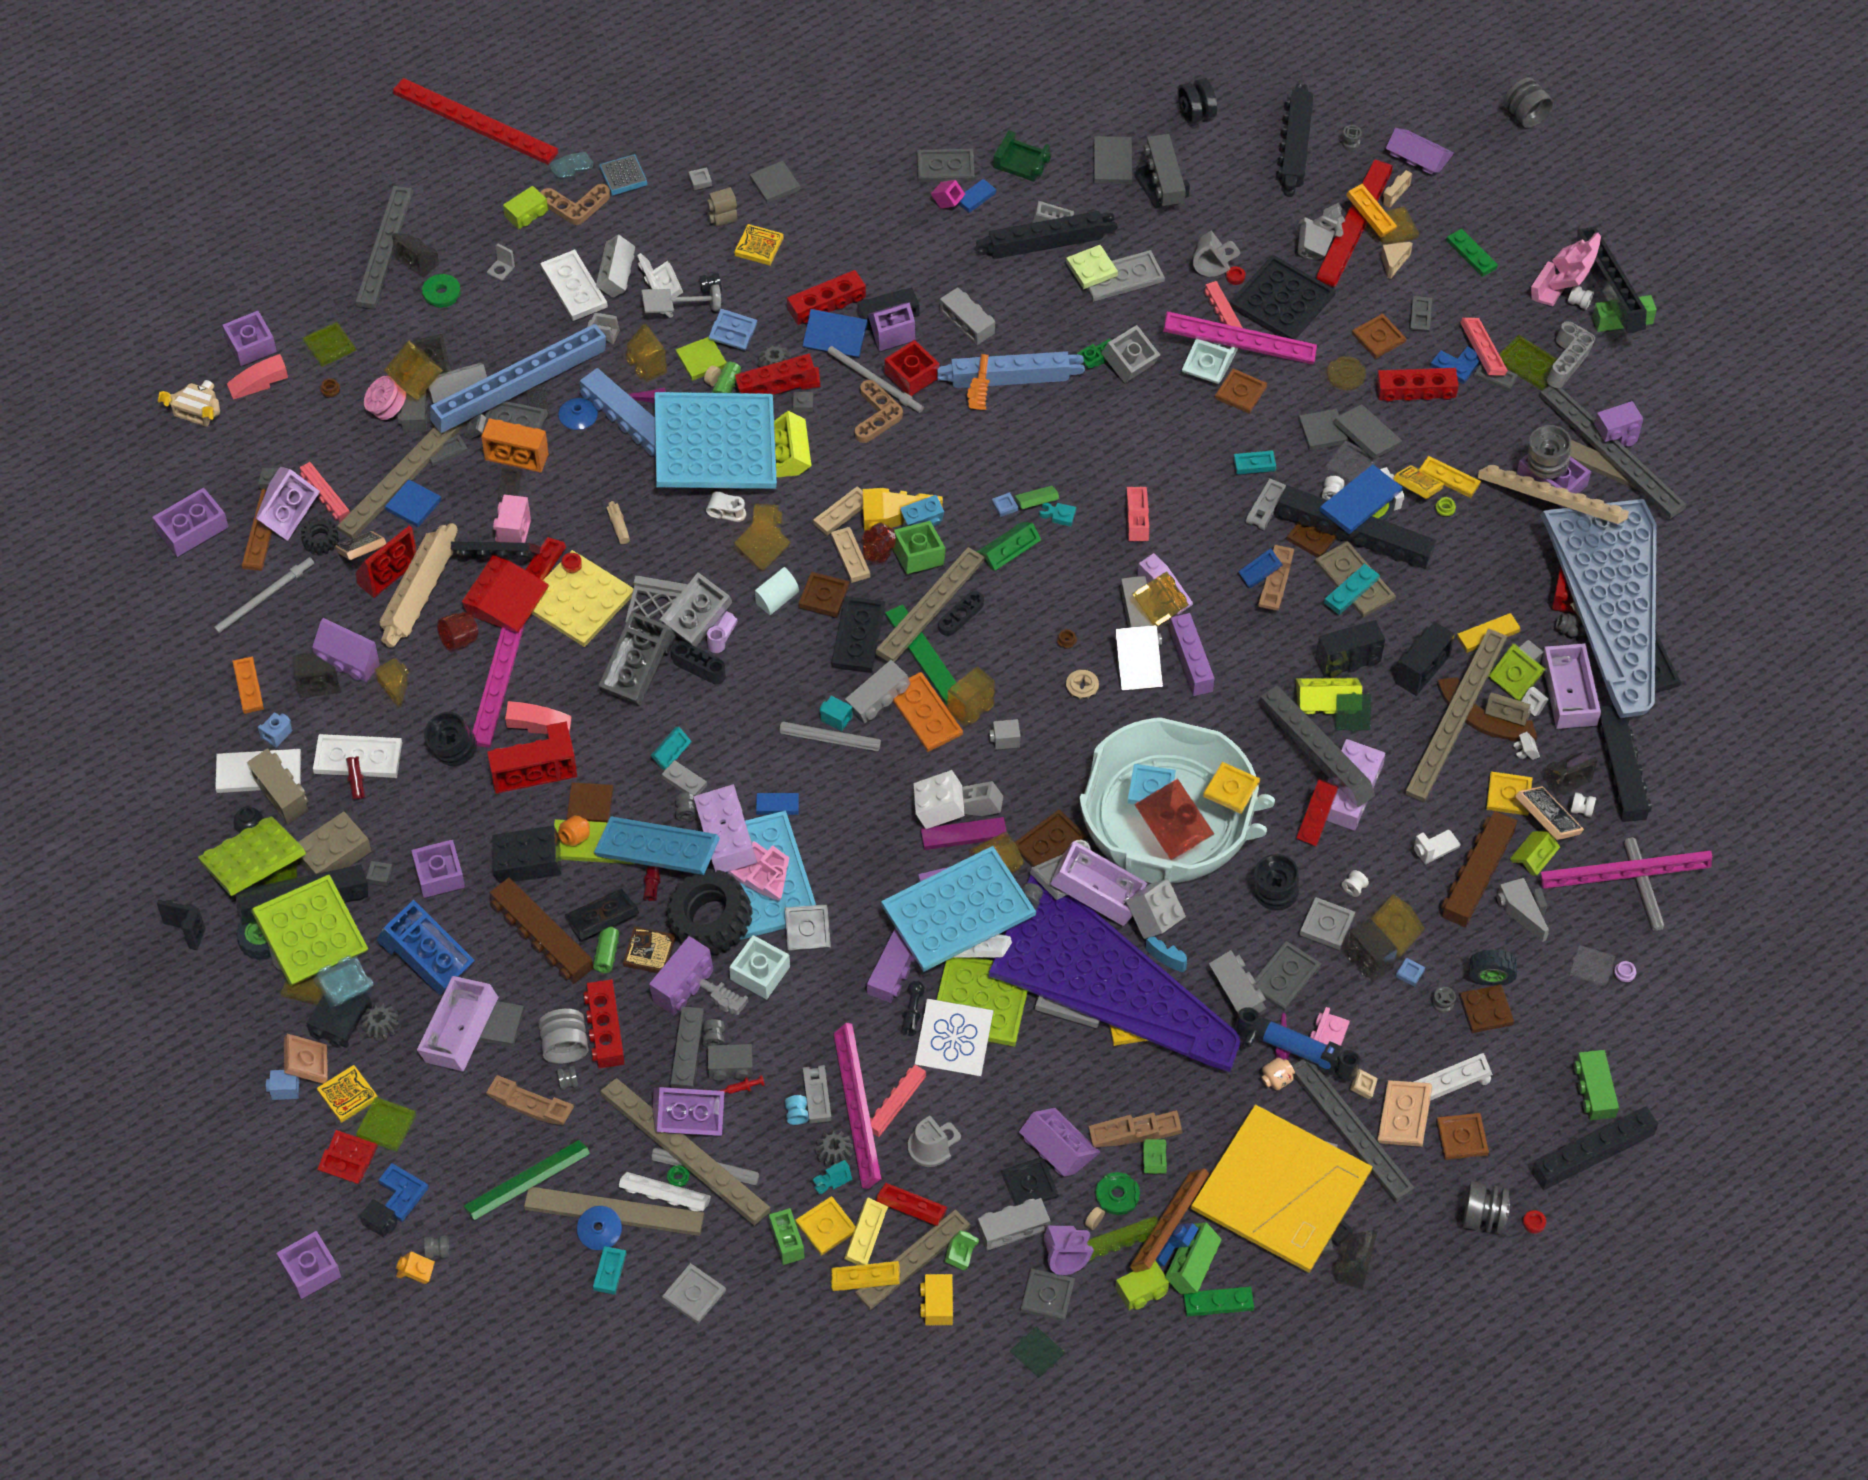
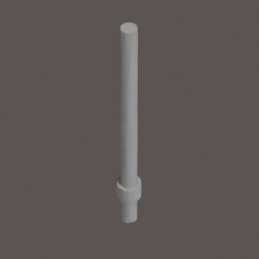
[827,346,924,413]
[214,557,314,634]

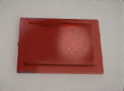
[1134,778,1214,860]

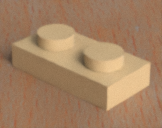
[1383,170,1412,208]

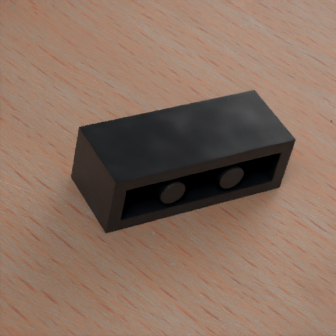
[857,287,920,330]

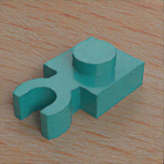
[1039,503,1076,527]
[813,1160,852,1194]

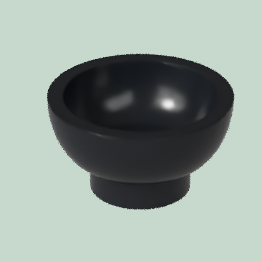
[233,806,264,833]

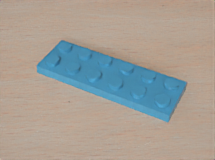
[594,816,720,875]

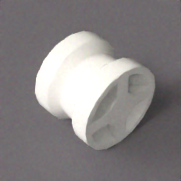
[1342,870,1369,897]

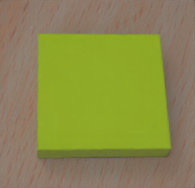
[676,337,727,381]
[1489,644,1546,701]

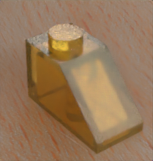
[374,658,409,708]

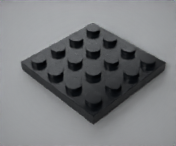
[1229,255,1336,340]

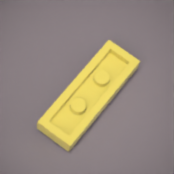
[844,1198,888,1265]

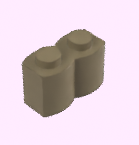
[706,187,737,227]

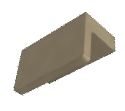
[1485,692,1531,726]

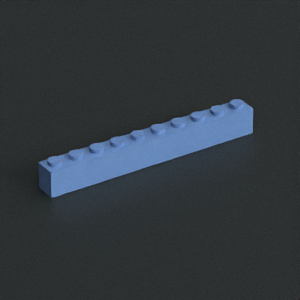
[430,324,606,433]

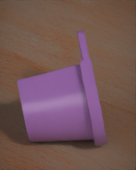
[1044,1226,1094,1275]

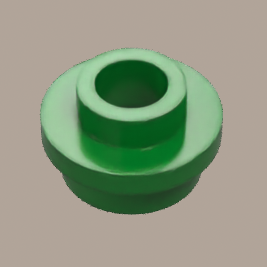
[667,1165,689,1187]

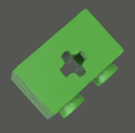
[769,1208,804,1265]

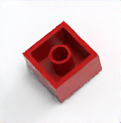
[884,340,939,396]

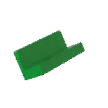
[977,522,1041,571]

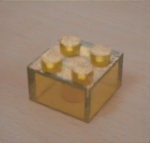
[384,341,443,400]
[948,666,995,727]

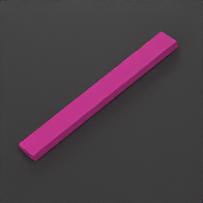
[1163,311,1317,364]
[472,624,525,748]
[1540,851,1712,889]
[834,1023,881,1189]

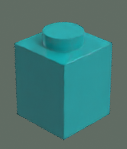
[819,696,853,732]

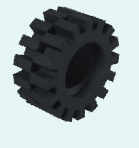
[301,517,339,555]

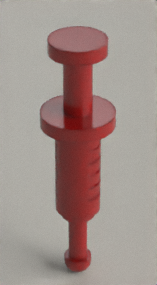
[716,1075,765,1094]

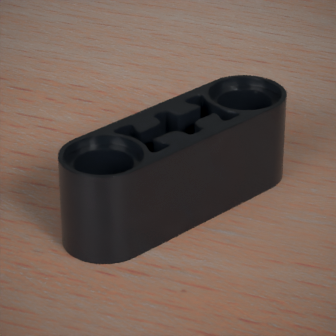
[672,641,726,684]

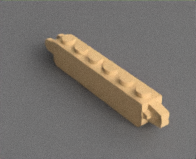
[380,523,458,647]

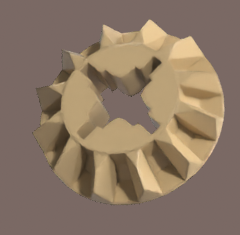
[1066,670,1099,699]

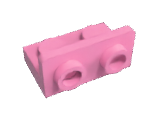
[1310,1007,1350,1046]

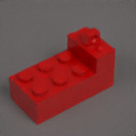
[487,721,577,794]

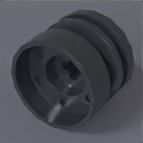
[424,712,477,766]
[1254,854,1299,910]

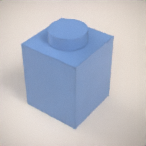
[266,1070,300,1100]

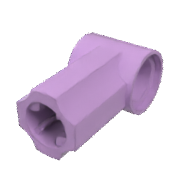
[707,611,737,653]

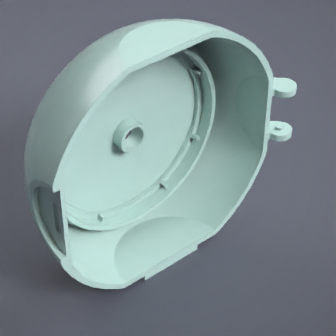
[1080,718,1275,883]

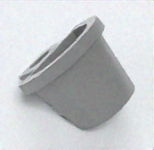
[1297,216,1337,260]
[1193,231,1240,277]
[908,1116,961,1167]

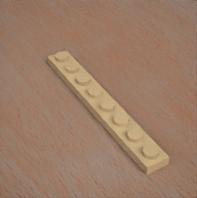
[1478,465,1629,524]

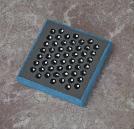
[599,154,647,195]

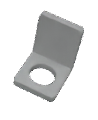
[487,244,515,281]

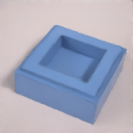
[992,493,1018,517]
[1396,958,1425,987]

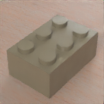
[247,748,309,824]
[297,812,371,875]

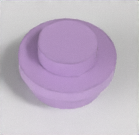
[1614,961,1636,982]

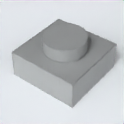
[689,167,712,190]

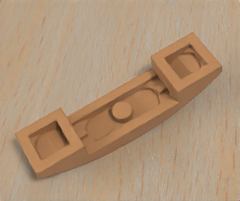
[1259,545,1294,611]
[486,1075,574,1125]

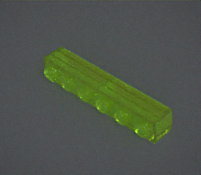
[1087,1216,1159,1261]

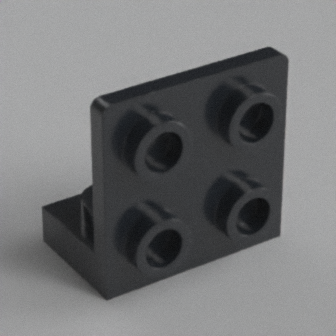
[157,900,206,951]

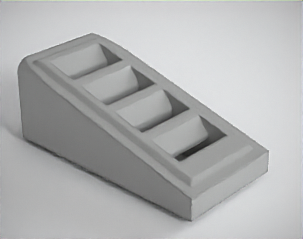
[1032,201,1074,223]

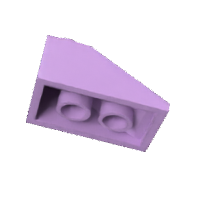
[256,467,320,541]

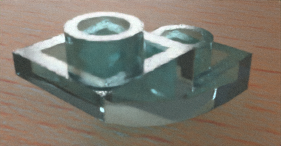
[549,152,594,177]

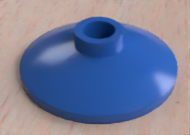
[559,398,598,430]
[577,1206,622,1251]

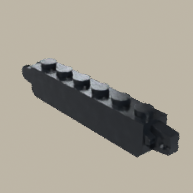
[1278,84,1314,197]
[976,211,1118,259]

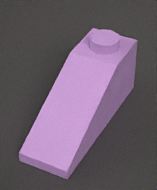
[1137,553,1193,615]

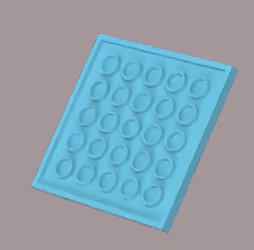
[655,392,777,489]

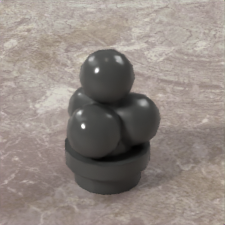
[1556,613,1587,637]

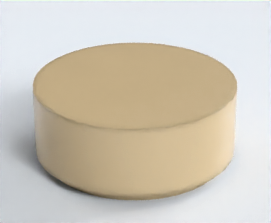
[704,366,721,386]
[1085,1207,1105,1230]

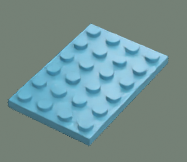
[725,811,816,940]
[881,846,1036,972]

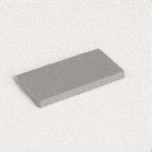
[1087,250,1165,302]

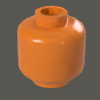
[558,815,590,847]

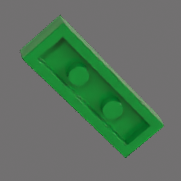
[1446,228,1498,277]
[1183,1287,1254,1317]

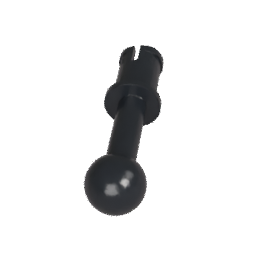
[902,981,925,1036]

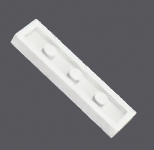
[619,1172,711,1211]

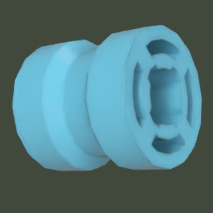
[785,1095,809,1125]

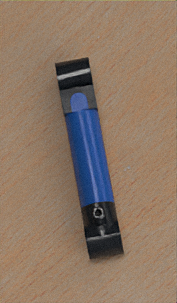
[1235,1007,1361,1081]

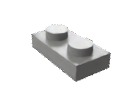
[661,760,707,796]

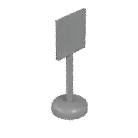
[641,285,721,313]

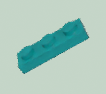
[1324,563,1380,615]

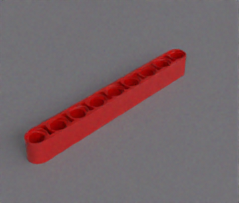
[1317,159,1393,288]

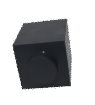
[360,1199,397,1238]

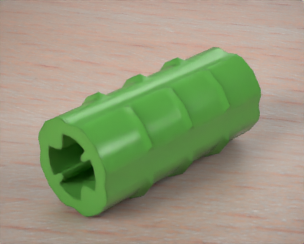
[712,362,741,393]
[593,927,619,973]

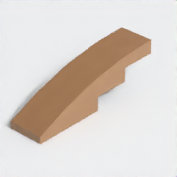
[1089,1110,1183,1147]

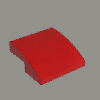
[317,1130,378,1184]

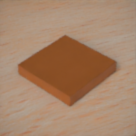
[1352,314,1406,359]
[1215,369,1268,414]
[1436,1113,1489,1160]

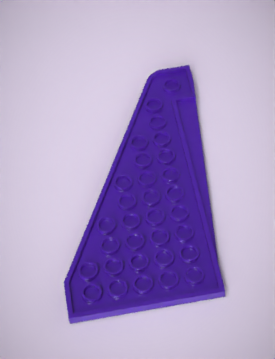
[989,875,1240,1072]

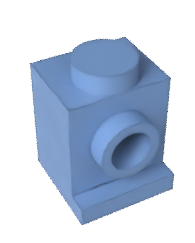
[258,712,292,748]

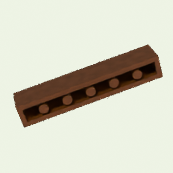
[1441,811,1518,928]
[489,878,594,984]

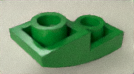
[1077,338,1112,368]

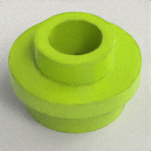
[1436,497,1456,516]

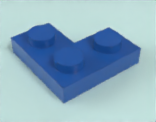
[1430,346,1481,384]
[379,1163,429,1222]
[1156,1223,1199,1266]

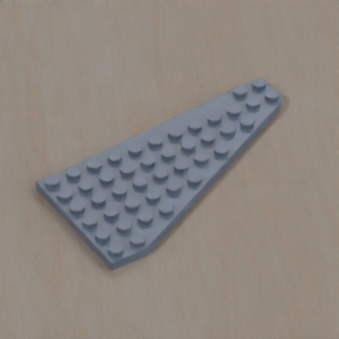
[1540,499,1657,718]

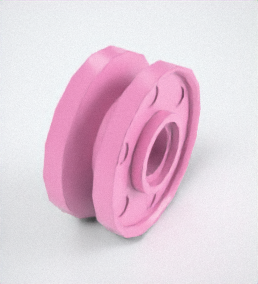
[364,376,406,420]

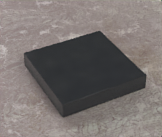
[1001,1157,1059,1206]

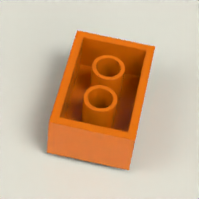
[481,418,549,472]

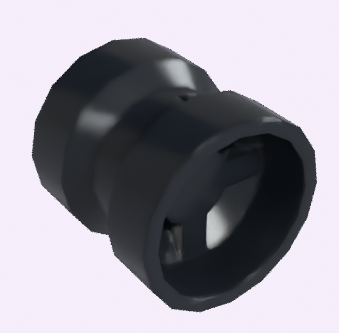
[699,272,722,295]

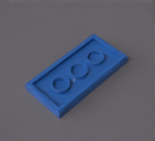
[1319,464,1403,534]

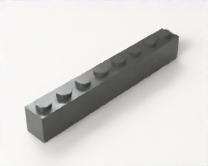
[1261,685,1375,807]

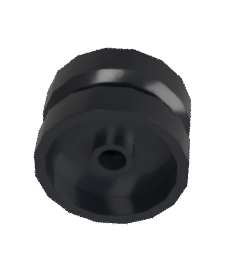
[1177,78,1217,124]

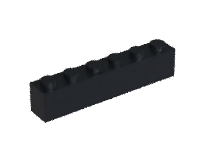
[1597,705,1652,822]
[235,864,368,924]
[1531,1106,1659,1191]

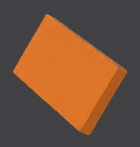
[892,672,963,752]

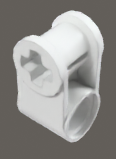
[706,492,746,522]

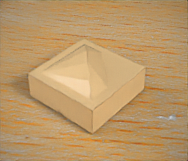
[1350,1069,1378,1099]

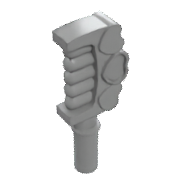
[1322,203,1345,237]
[700,979,748,1015]

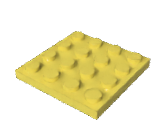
[531,550,634,647]

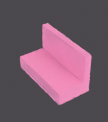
[1531,261,1565,307]

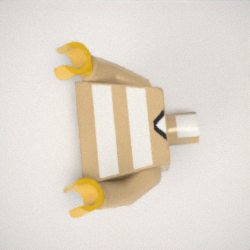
[158,380,220,427]

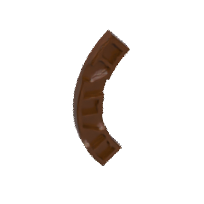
[1437,677,1537,742]

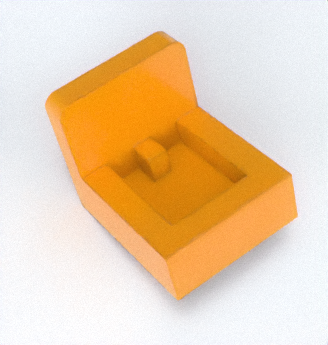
[396,1252,435,1284]

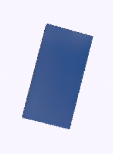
[958,179,996,213]
[1238,548,1283,588]
[756,793,799,815]

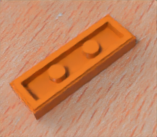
[233,656,264,714]

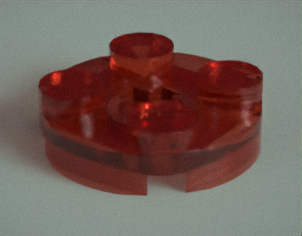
[862,522,896,563]

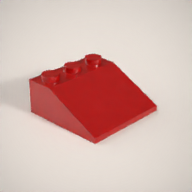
[355,525,417,598]
[462,555,549,633]

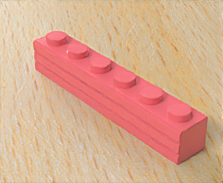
[1204,281,1243,328]
[299,462,350,523]
[870,1065,926,1137]

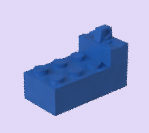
[376,900,475,995]

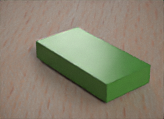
[1015,486,1059,509]

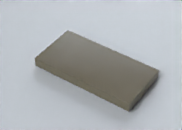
[1315,541,1396,618]

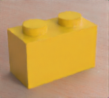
[921,1274,953,1325]

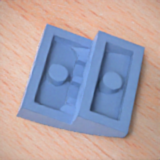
[709,309,757,350]

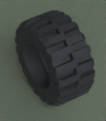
[667,869,753,954]

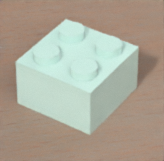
[729,935,790,999]

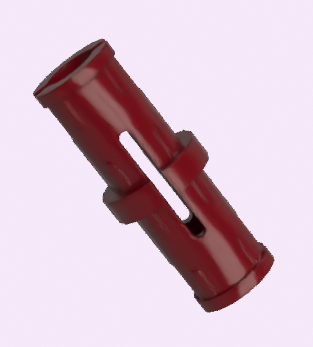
[346,756,366,800]
[643,865,661,901]

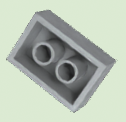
[660,573,732,647]

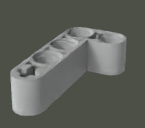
[1547,322,1595,388]

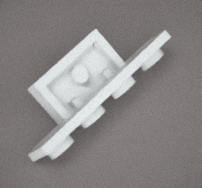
[637,253,683,318]

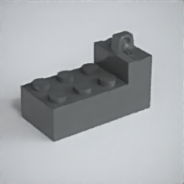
[599,612,676,706]

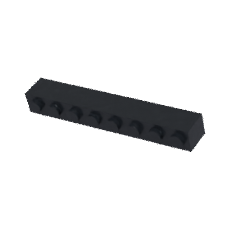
[1577,226,1647,333]
[1276,485,1436,569]

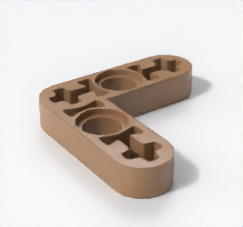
[540,184,610,225]
[855,380,903,443]

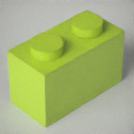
[503,186,548,229]
[1115,1260,1169,1311]

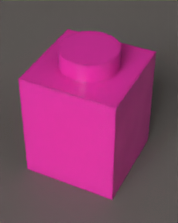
[931,180,965,208]

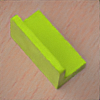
[1510,831,1560,876]

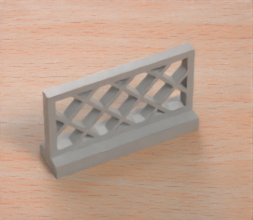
[625,576,688,623]

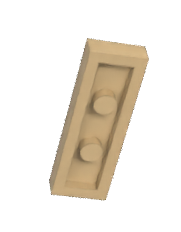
[813,487,863,536]
[831,527,870,583]

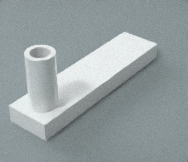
[1414,1053,1493,1101]

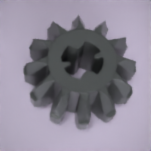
[758,344,791,367]
[362,1003,399,1041]
[816,1130,853,1167]

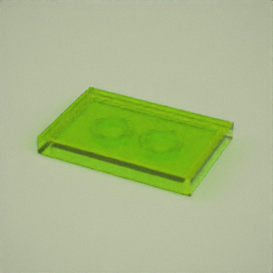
[1499,335,1557,391]

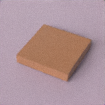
[284,1034,328,1084]

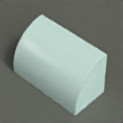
[755,567,799,615]

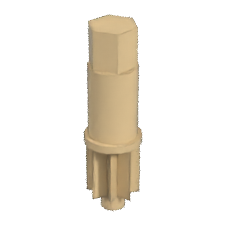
[607,501,630,544]

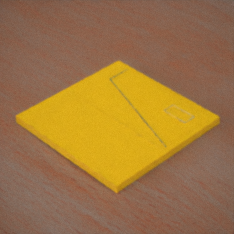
[1191,1104,1373,1273]

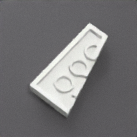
[954,934,1012,957]

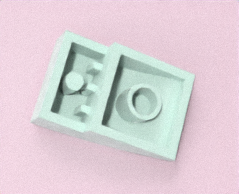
[1182,339,1238,384]

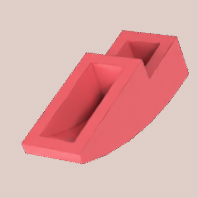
[227,354,288,399]
[1127,487,1149,541]
[505,701,572,734]

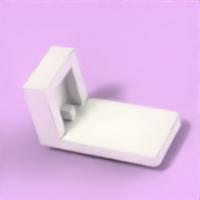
[1414,830,1460,865]

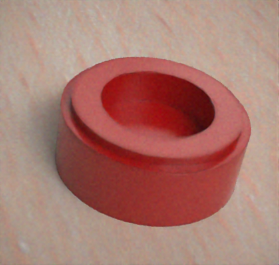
[1226,266,1245,285]
[561,553,582,573]
[1523,1210,1546,1234]

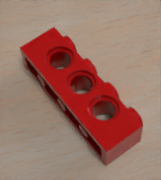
[787,270,866,325]
[735,353,817,395]
[1376,368,1459,401]
[584,979,625,1069]

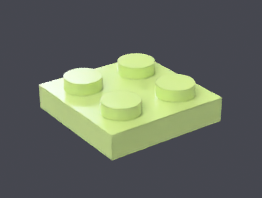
[1066,245,1118,289]

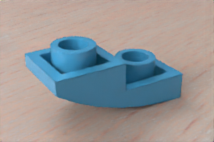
[1146,936,1187,972]

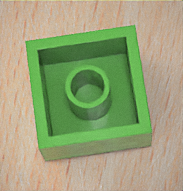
[892,521,946,574]

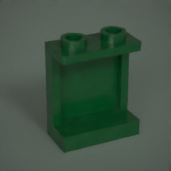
[993,130,1052,182]

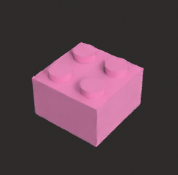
[493,495,531,543]

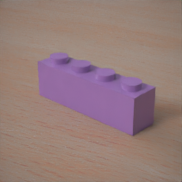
[1169,613,1214,696]
[867,928,916,1003]

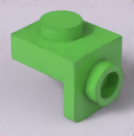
[1143,1139,1167,1174]
[945,1231,979,1271]

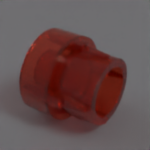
[437,612,478,651]

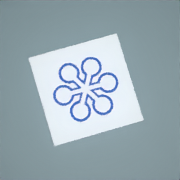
[915,999,993,1076]

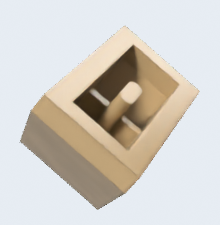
[1381,242,1413,279]

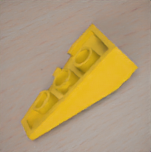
[863,488,943,532]

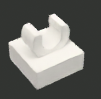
[1521,687,1548,716]
[1514,732,1540,760]

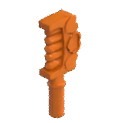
[967,354,990,410]

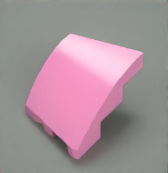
[1550,233,1601,290]
[728,841,789,901]

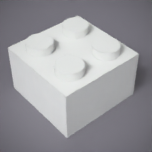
[914,770,965,829]

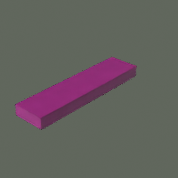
[921,817,1007,850]

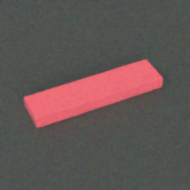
[1460,318,1508,375]

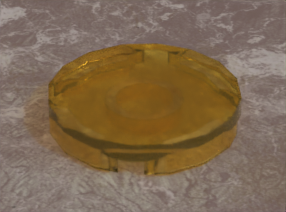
[1327,356,1366,390]

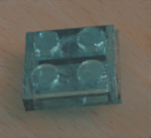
[314,955,374,1009]

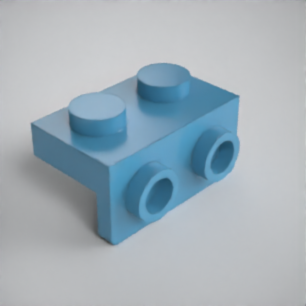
[900,495,944,528]

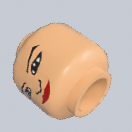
[1261,1058,1295,1090]

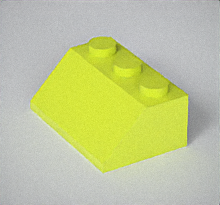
[774,411,811,477]
[1296,678,1362,714]

